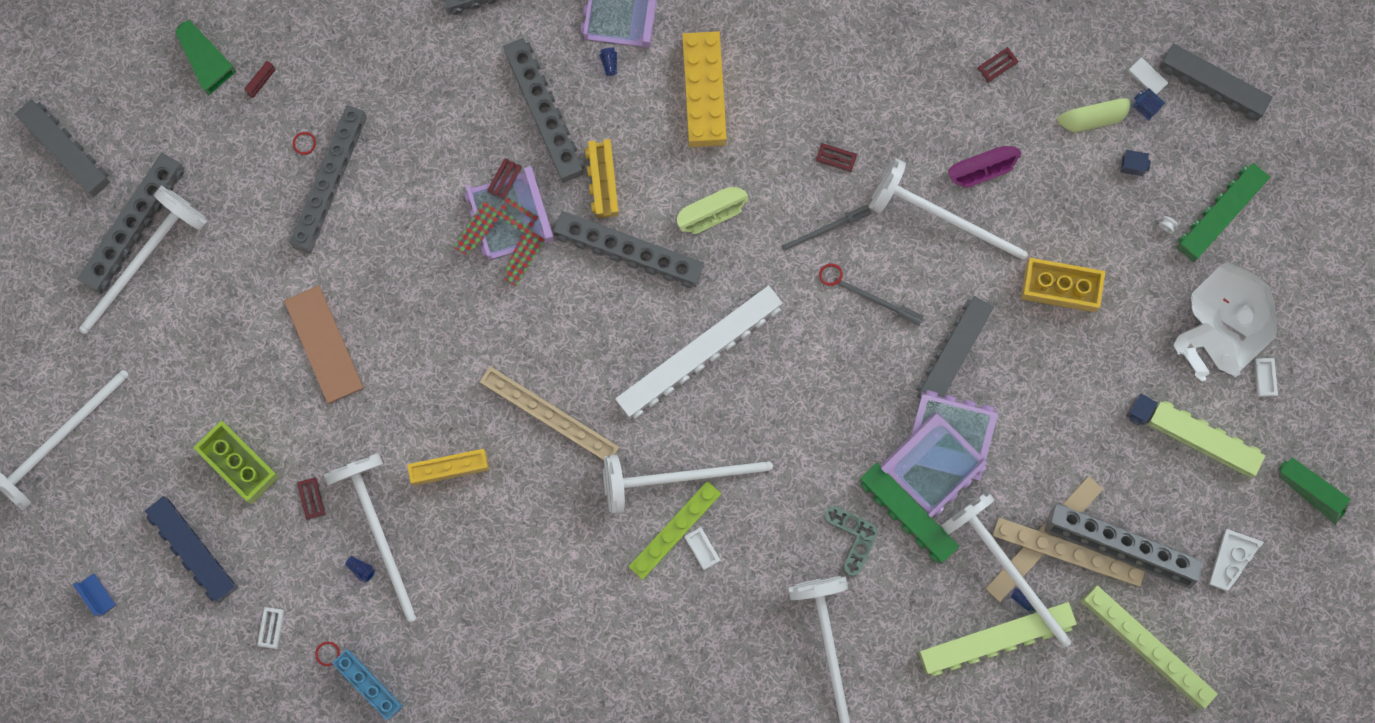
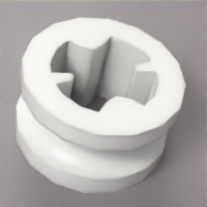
[1158,216,1178,234]

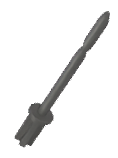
[781,205,871,251]
[834,278,924,326]

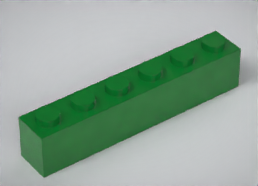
[1176,163,1270,262]
[859,463,960,564]

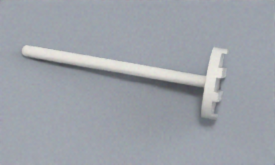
[869,158,1028,260]
[79,185,207,334]
[0,370,128,511]
[324,453,416,623]
[603,455,773,514]
[941,490,1071,647]
[788,576,850,723]

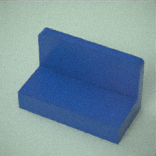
[73,573,117,617]

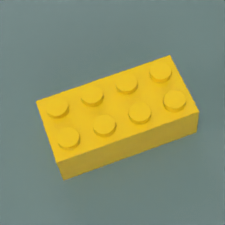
[1020,258,1106,313]

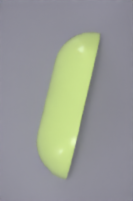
[1057,98,1130,132]
[677,187,748,234]

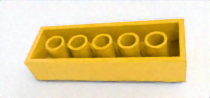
[682,31,727,147]

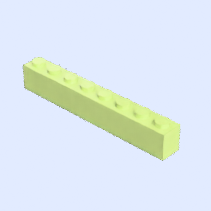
[1080,585,1218,709]
[918,602,1077,677]

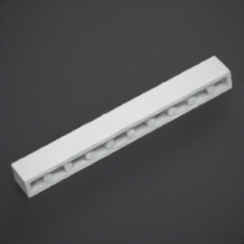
[615,285,783,420]

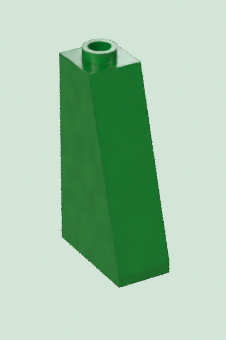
[175,20,237,96]
[1278,457,1351,525]

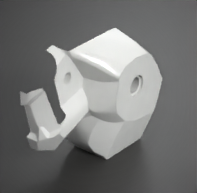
[1174,262,1277,381]

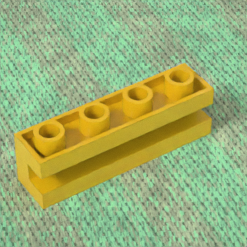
[585,139,619,218]
[407,449,490,486]

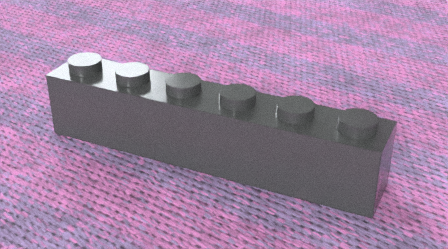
[1159,43,1273,121]
[15,99,110,197]
[916,296,994,408]

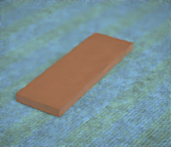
[284,285,364,404]

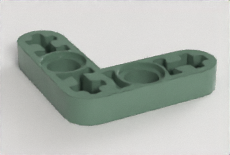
[824,506,878,576]

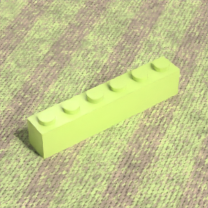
[1147,401,1266,478]

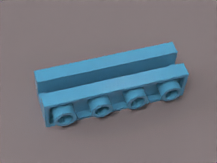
[332,649,404,720]

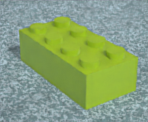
[193,420,280,504]

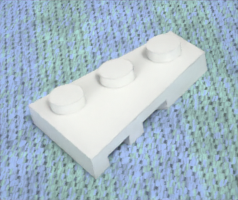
[1208,529,1264,591]

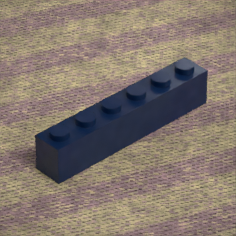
[145,496,238,603]

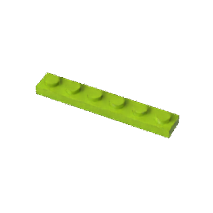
[628,481,721,580]

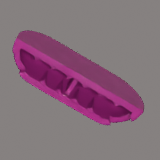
[948,146,1021,187]

